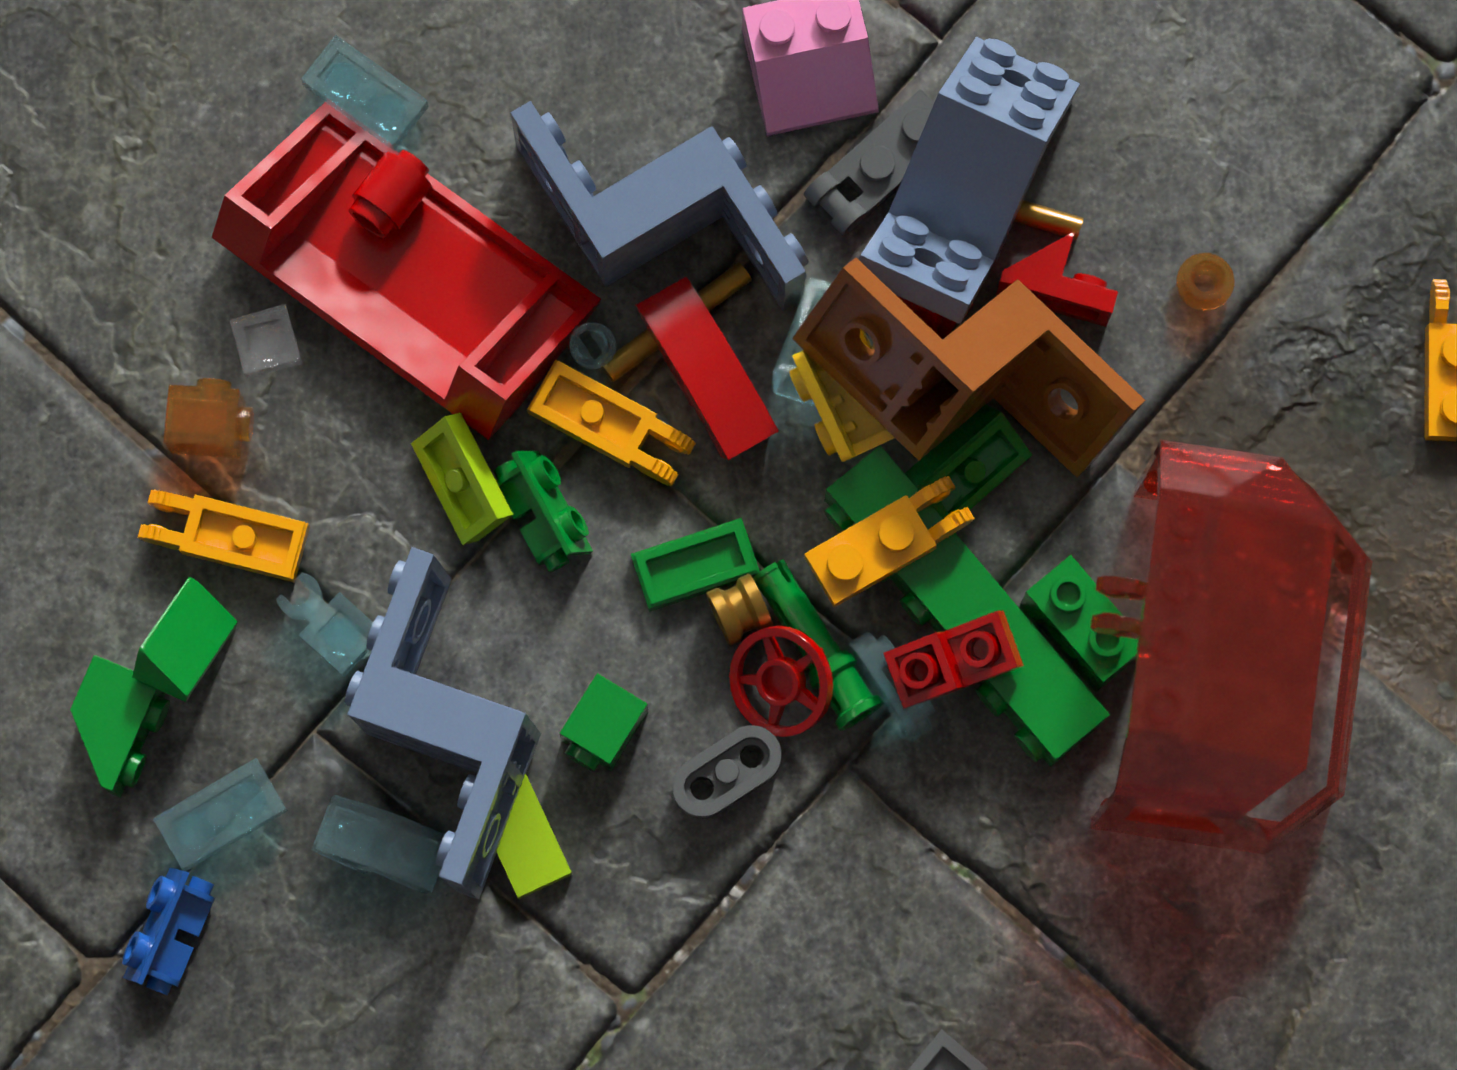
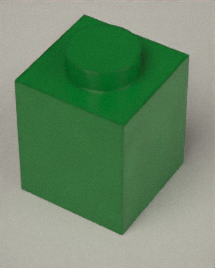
[559,673,648,772]

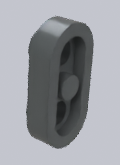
[672,725,781,819]

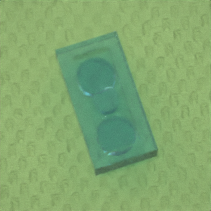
[301,35,429,151]
[153,758,288,871]

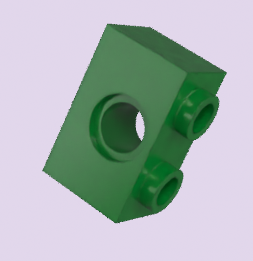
[1020,555,1148,692]

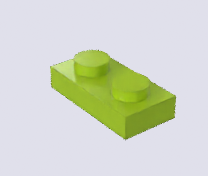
[411,413,513,545]

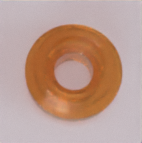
[1176,253,1235,311]

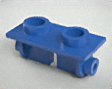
[123,868,215,996]

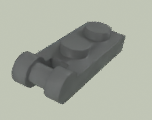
[803,89,934,236]

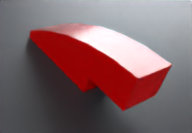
[635,277,779,460]

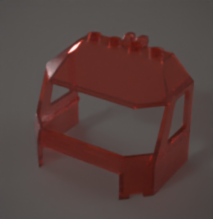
[1090,440,1372,855]

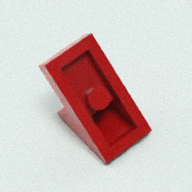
[996,233,1118,327]

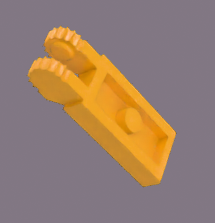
[1424,279,1457,441]
[527,360,696,486]
[804,476,975,607]
[137,489,310,583]

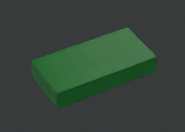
[631,518,760,612]

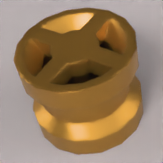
[706,574,773,646]

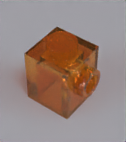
[163,378,254,458]

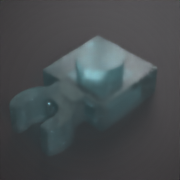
[276,572,373,677]

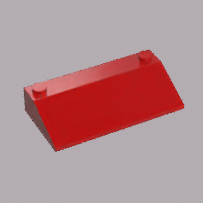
[211,101,601,440]

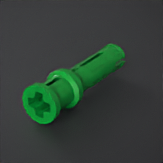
[753,559,884,731]

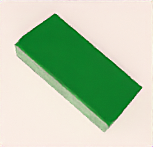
[905,405,1032,519]
[132,577,238,702]

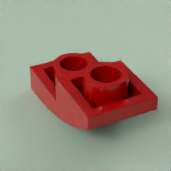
[883,610,1024,709]

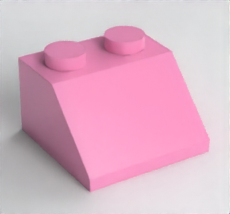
[742,0,878,136]

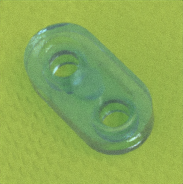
[847,631,936,742]

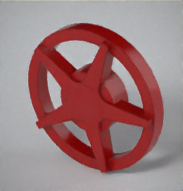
[729,626,833,737]

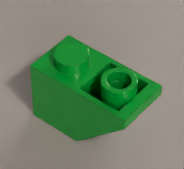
[70,655,170,798]

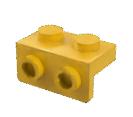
[789,329,895,462]

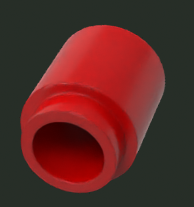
[348,150,432,238]

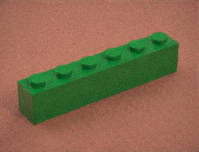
[824,445,1110,767]

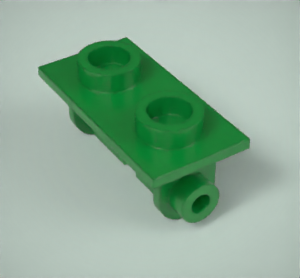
[494,451,593,573]

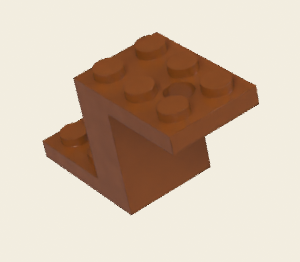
[792,258,1146,478]

